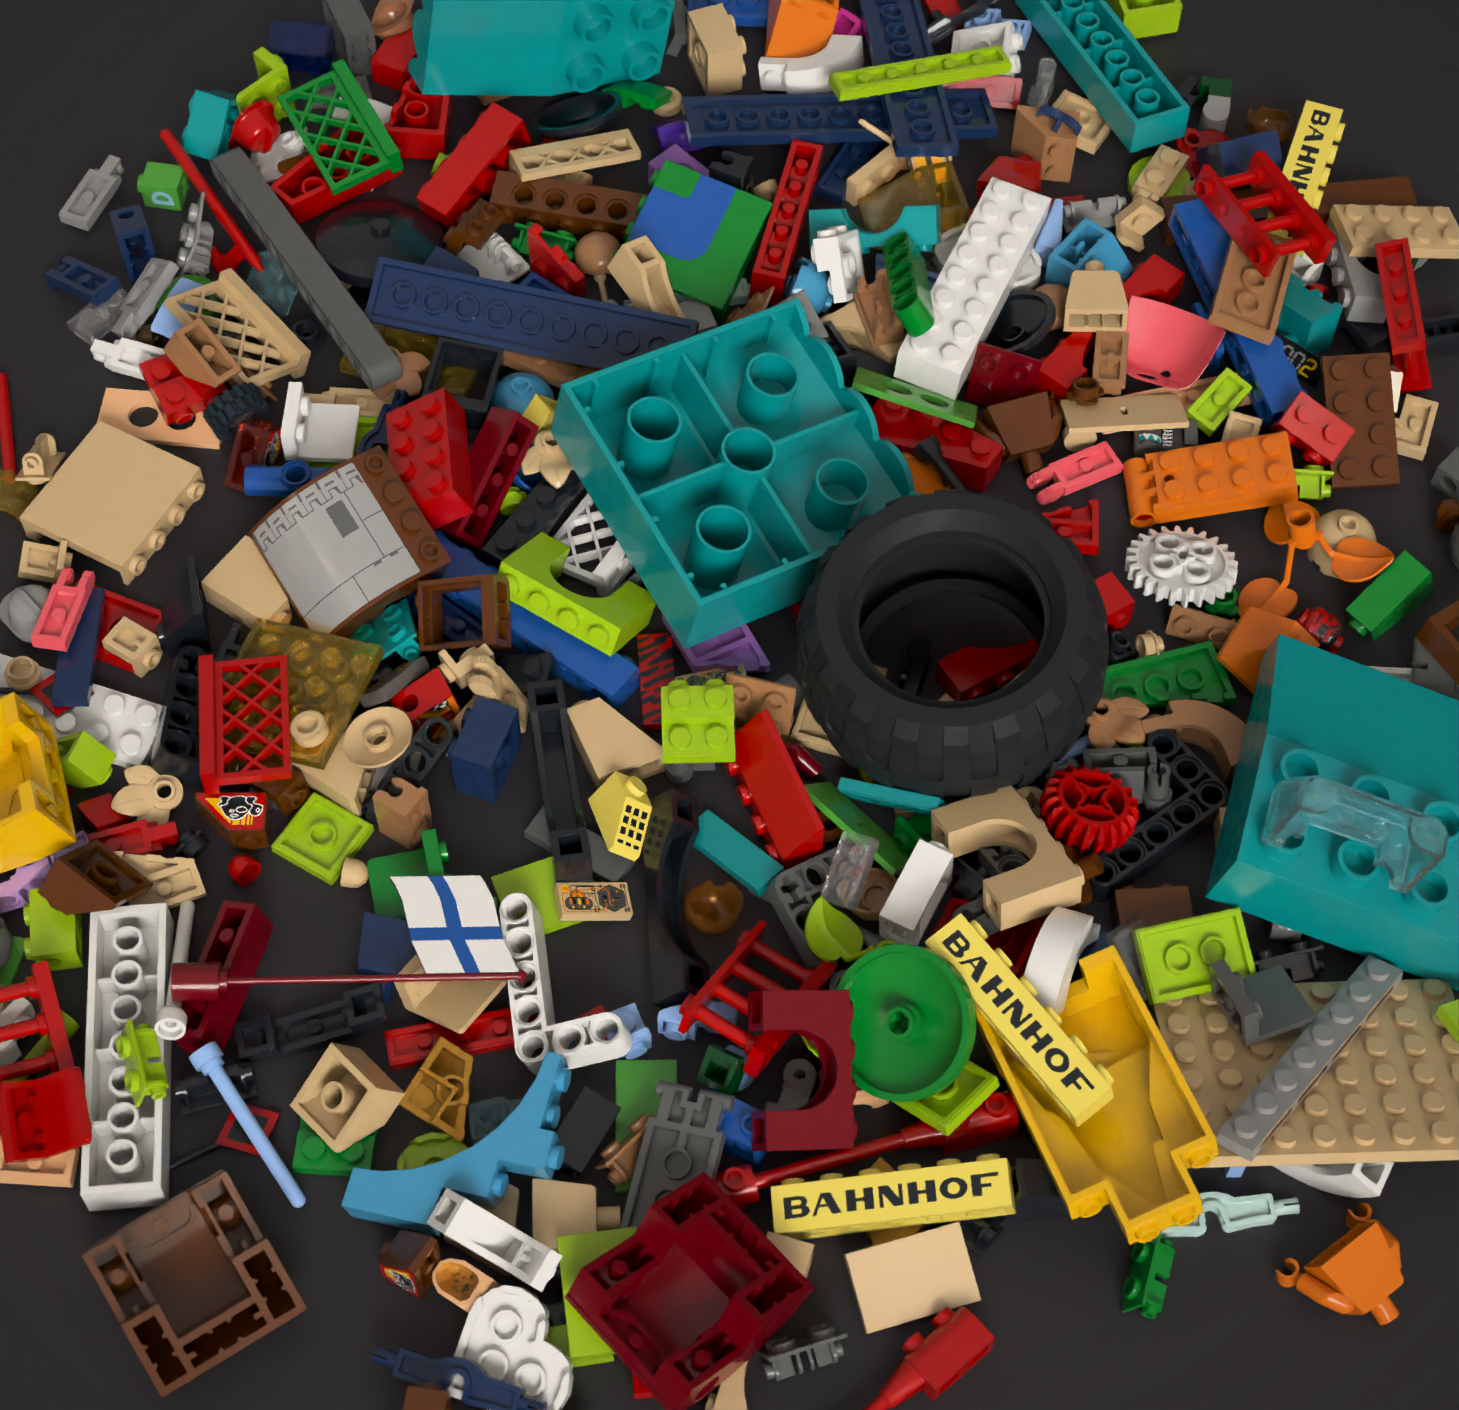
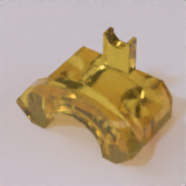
[0,467,39,521]

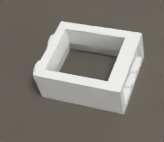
[879,839,953,946]

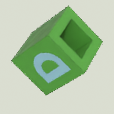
[137,161,190,211]

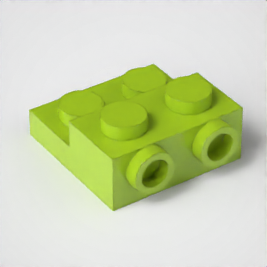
[661,679,736,764]

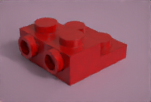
[139,354,227,426]

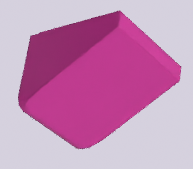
[832,7,864,36]

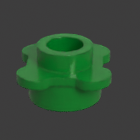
[1204,587,1239,617]

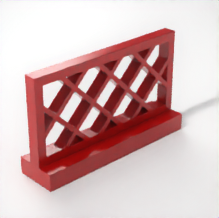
[198,654,292,795]

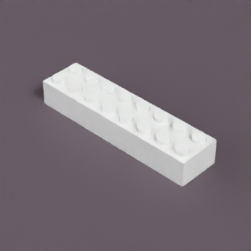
[893,177,1052,400]
[80,903,174,1211]

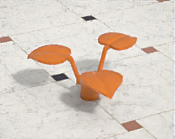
[1238,501,1395,617]

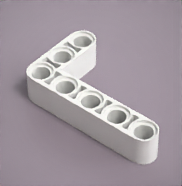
[499,892,633,1075]

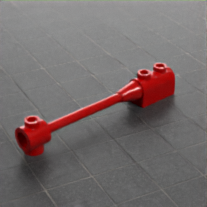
[715,1090,1019,1211]
[862,1306,995,1410]

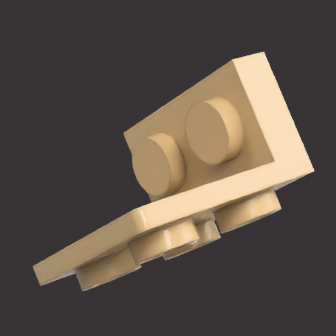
[394,955,507,1034]

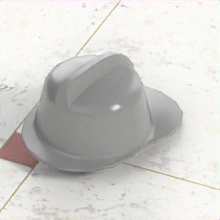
[0,584,50,643]

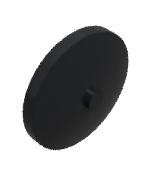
[316,200,445,289]

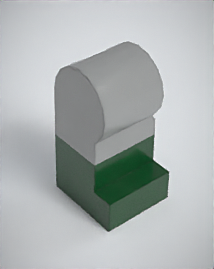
[1197,76,1232,134]

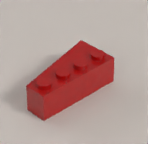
[384,76,454,160]
[416,102,533,229]
[270,120,403,225]
[871,389,1003,492]

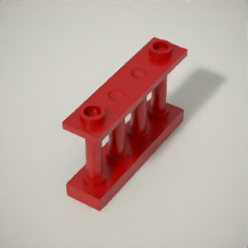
[1192,150,1337,278]
[1375,237,1432,394]
[678,920,837,1079]
[0,960,75,1082]

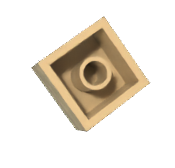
[687,3,746,96]

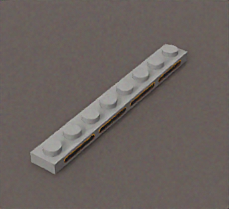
[1216,955,1403,1161]

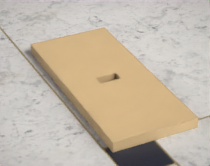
[1060,394,1189,434]

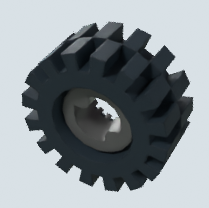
[203,382,269,441]

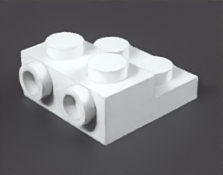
[951,20,1023,77]
[811,225,865,303]

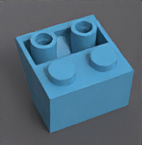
[1045,217,1134,289]

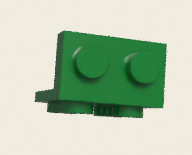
[366,828,452,920]

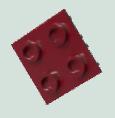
[965,341,1042,407]

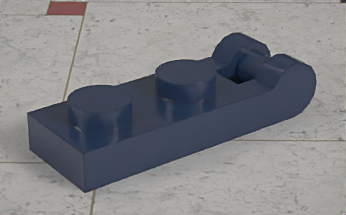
[42,255,122,306]

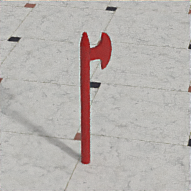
[159,129,263,276]

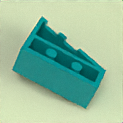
[1275,273,1343,355]

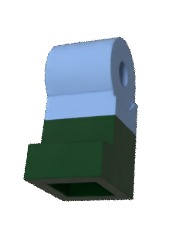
[696,1044,754,1094]

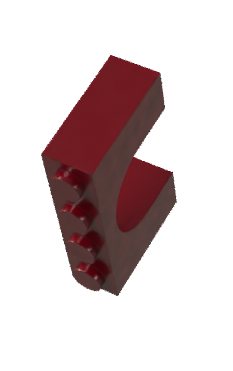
[748,990,858,1151]

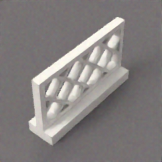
[553,493,633,597]

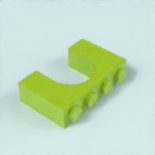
[497,532,656,657]

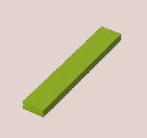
[828,45,1012,102]

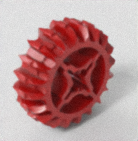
[1039,763,1139,854]

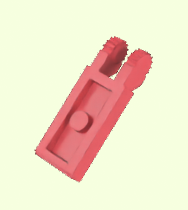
[1026,441,1124,505]
[30,567,95,652]

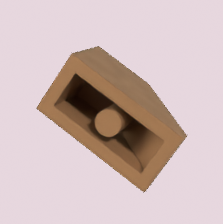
[163,317,242,388]

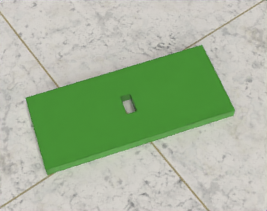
[804,781,910,876]
[615,1060,677,1193]

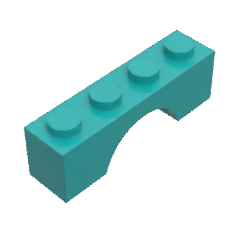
[809,205,942,254]

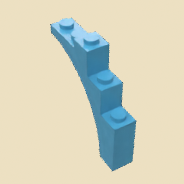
[341,1051,571,1237]

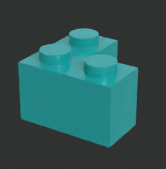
[182,89,239,160]

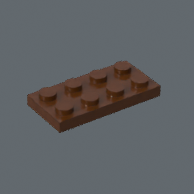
[1320,352,1400,490]

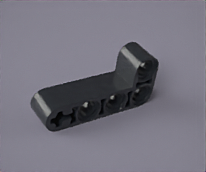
[151,645,227,786]

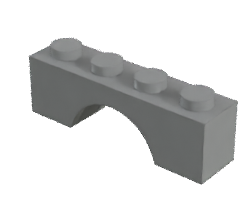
[1326,216,1386,323]

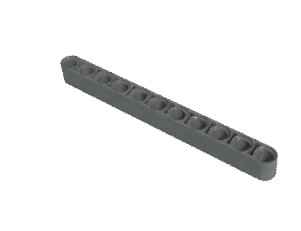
[209,146,403,391]

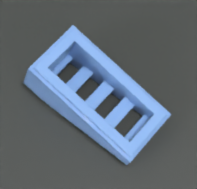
[1035,198,1063,268]

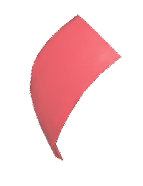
[1126,295,1226,390]

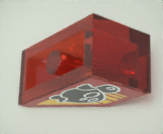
[224,418,282,493]

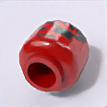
[1295,606,1344,652]

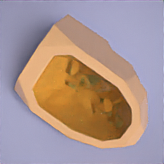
[432,1258,502,1313]

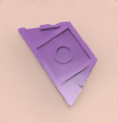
[662,614,771,673]

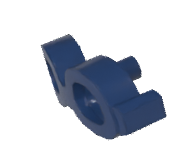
[1036,105,1082,136]

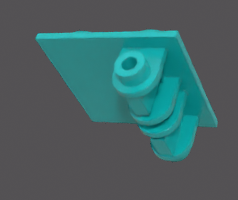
[350,598,421,675]

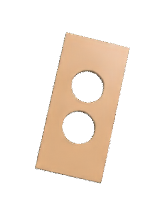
[97,388,222,449]

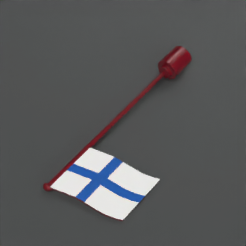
[171,875,527,1002]

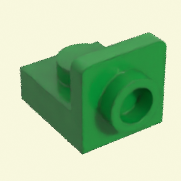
[893,814,934,856]

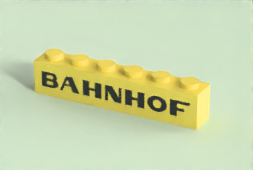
[1267,100,1345,267]
[925,913,1114,1127]
[771,1154,1016,1240]

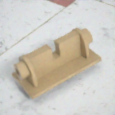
[15,433,66,485]

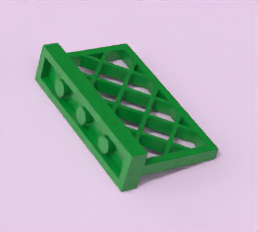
[277,58,404,196]

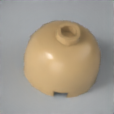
[1306,509,1377,579]

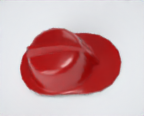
[227,100,281,154]

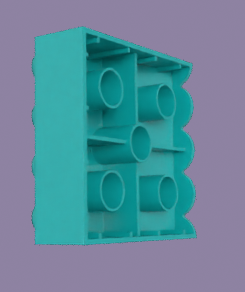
[408,0,675,96]
[551,298,924,650]
[1205,634,1459,991]

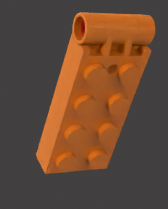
[1123,431,1298,528]

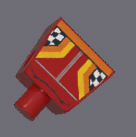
[390,667,461,739]

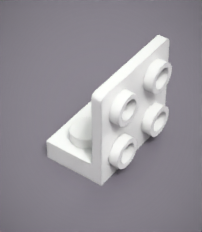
[280,382,360,463]

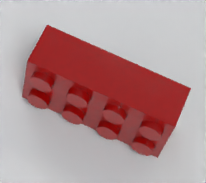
[386,387,474,530]

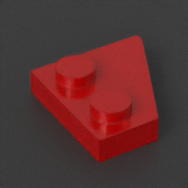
[527,223,586,298]
[1041,499,1099,555]

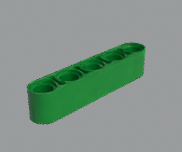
[883,232,935,337]

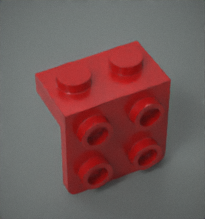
[0,1066,92,1164]

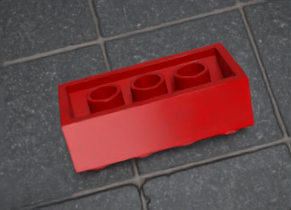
[723,709,825,870]

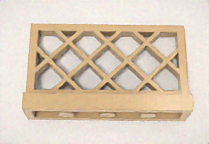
[164,268,311,387]

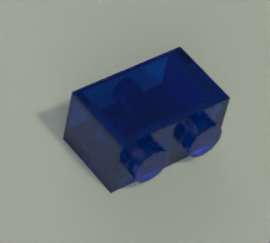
[265,20,336,75]

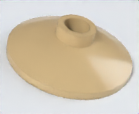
[342,707,413,769]

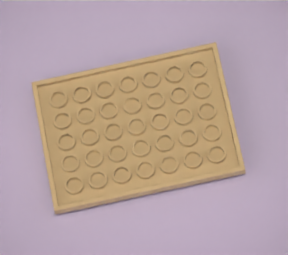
[1150,979,1459,1168]

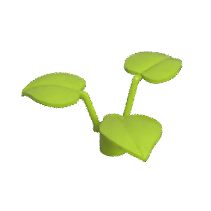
[802,896,897,1058]

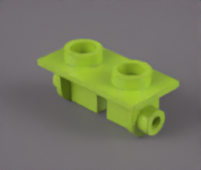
[1294,465,1334,501]
[116,1019,169,1107]

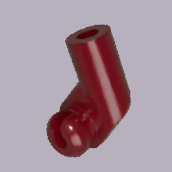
[782,740,822,779]

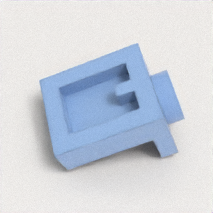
[606,1002,652,1060]

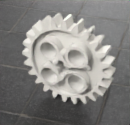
[1124,526,1238,608]

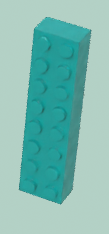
[1014,0,1190,153]

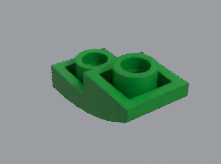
[602,80,672,111]

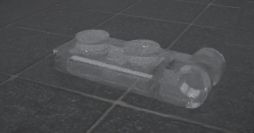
[1027,57,1057,107]

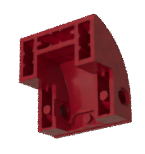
[564,1172,815,1410]

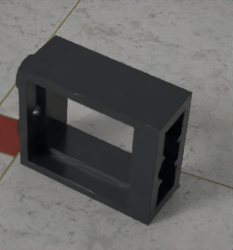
[422,337,504,431]

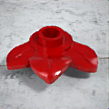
[1175,128,1229,180]

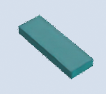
[837,777,948,816]
[693,810,785,898]

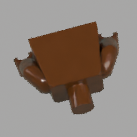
[968,390,1063,476]

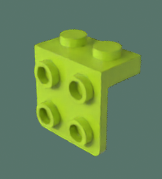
[236,46,295,121]

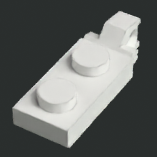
[90,337,166,380]

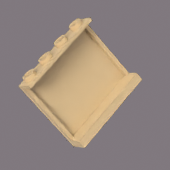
[20,420,205,586]

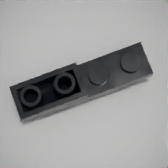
[410,651,556,699]

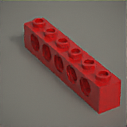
[749,139,823,305]

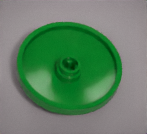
[836,944,976,1102]

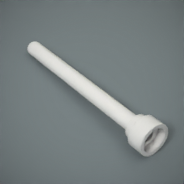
[154,900,195,1040]

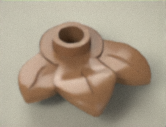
[372,346,431,399]
[1086,697,1149,749]

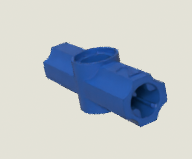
[244,460,331,497]

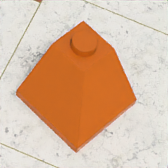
[1215,606,1320,694]

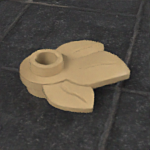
[521,429,574,489]
[111,765,184,825]

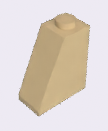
[201,535,292,641]
[567,697,665,789]
[280,731,376,817]

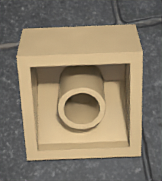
[290,1043,406,1153]

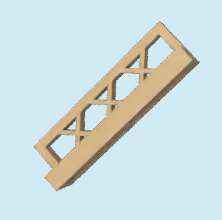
[509,129,641,182]

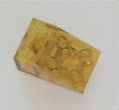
[858,161,969,250]

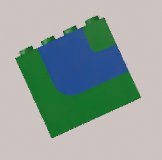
[612,159,773,323]

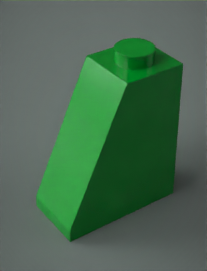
[1345,550,1435,641]

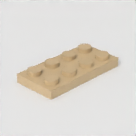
[1329,204,1459,259]

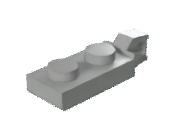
[59,155,124,232]
[111,257,179,340]

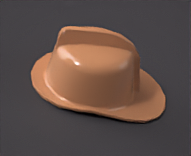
[371,0,415,42]

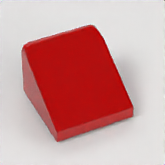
[77,793,132,832]

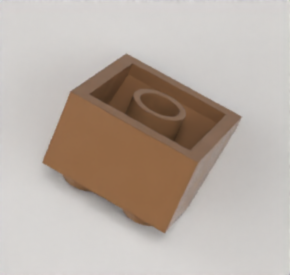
[1010,105,1080,183]

